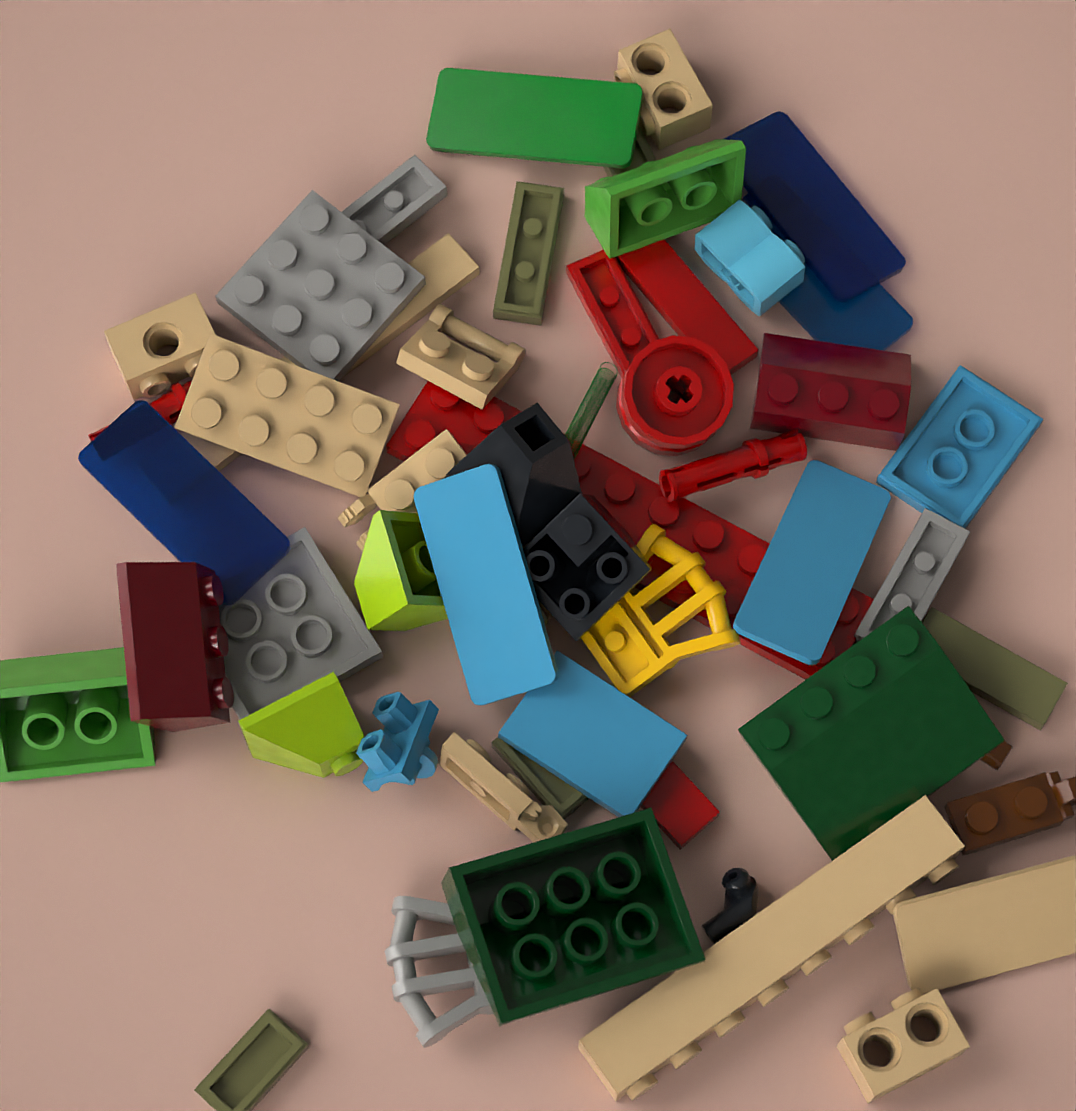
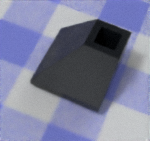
[445,403,582,547]
[523,493,652,641]

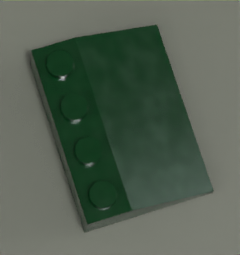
[738,605,1005,861]
[441,808,706,1026]

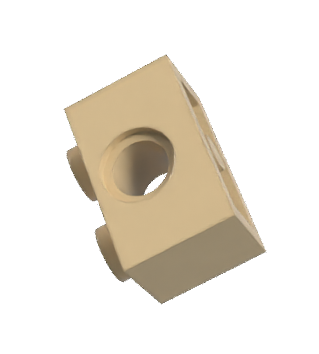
[104,292,216,400]

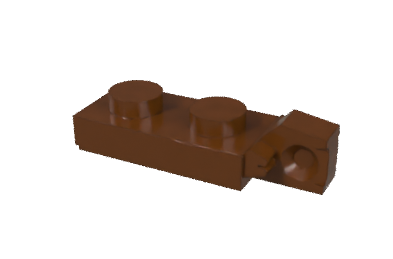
[945,771,1076,855]

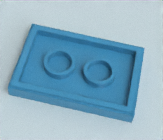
[876,365,1043,529]
[498,650,687,817]

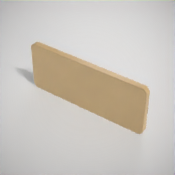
[893,855,1076,994]

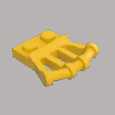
[581,524,741,697]

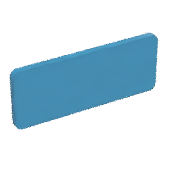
[733,460,891,665]
[413,464,559,705]

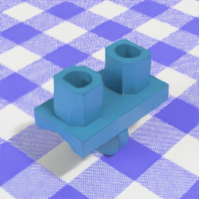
[356,692,439,792]

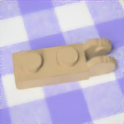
[338,429,467,552]

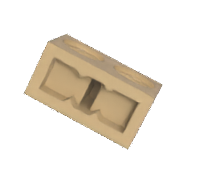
[613,29,713,150]
[836,987,970,1104]

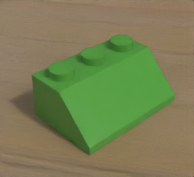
[585,139,746,259]
[0,647,156,782]

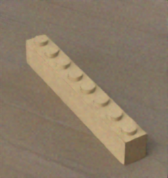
[578,795,965,1102]

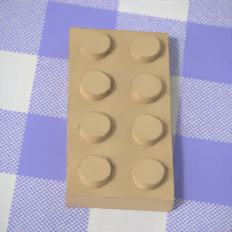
[175,334,400,497]

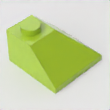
[354,510,448,631]
[238,671,365,778]

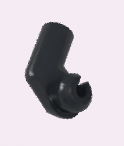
[701,868,759,944]

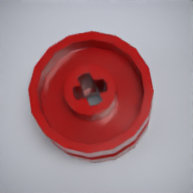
[616,335,734,456]

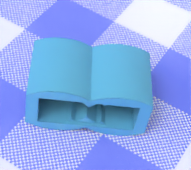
[695,200,805,317]

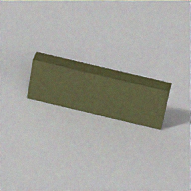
[493,181,564,326]
[922,607,1068,731]

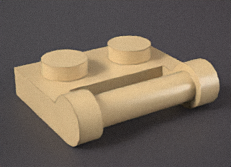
[396,304,526,410]

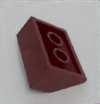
[750,333,911,451]
[116,562,234,732]

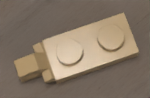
[439,732,568,842]

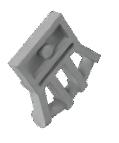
[385,896,494,1048]

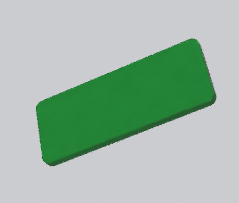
[426,68,644,169]

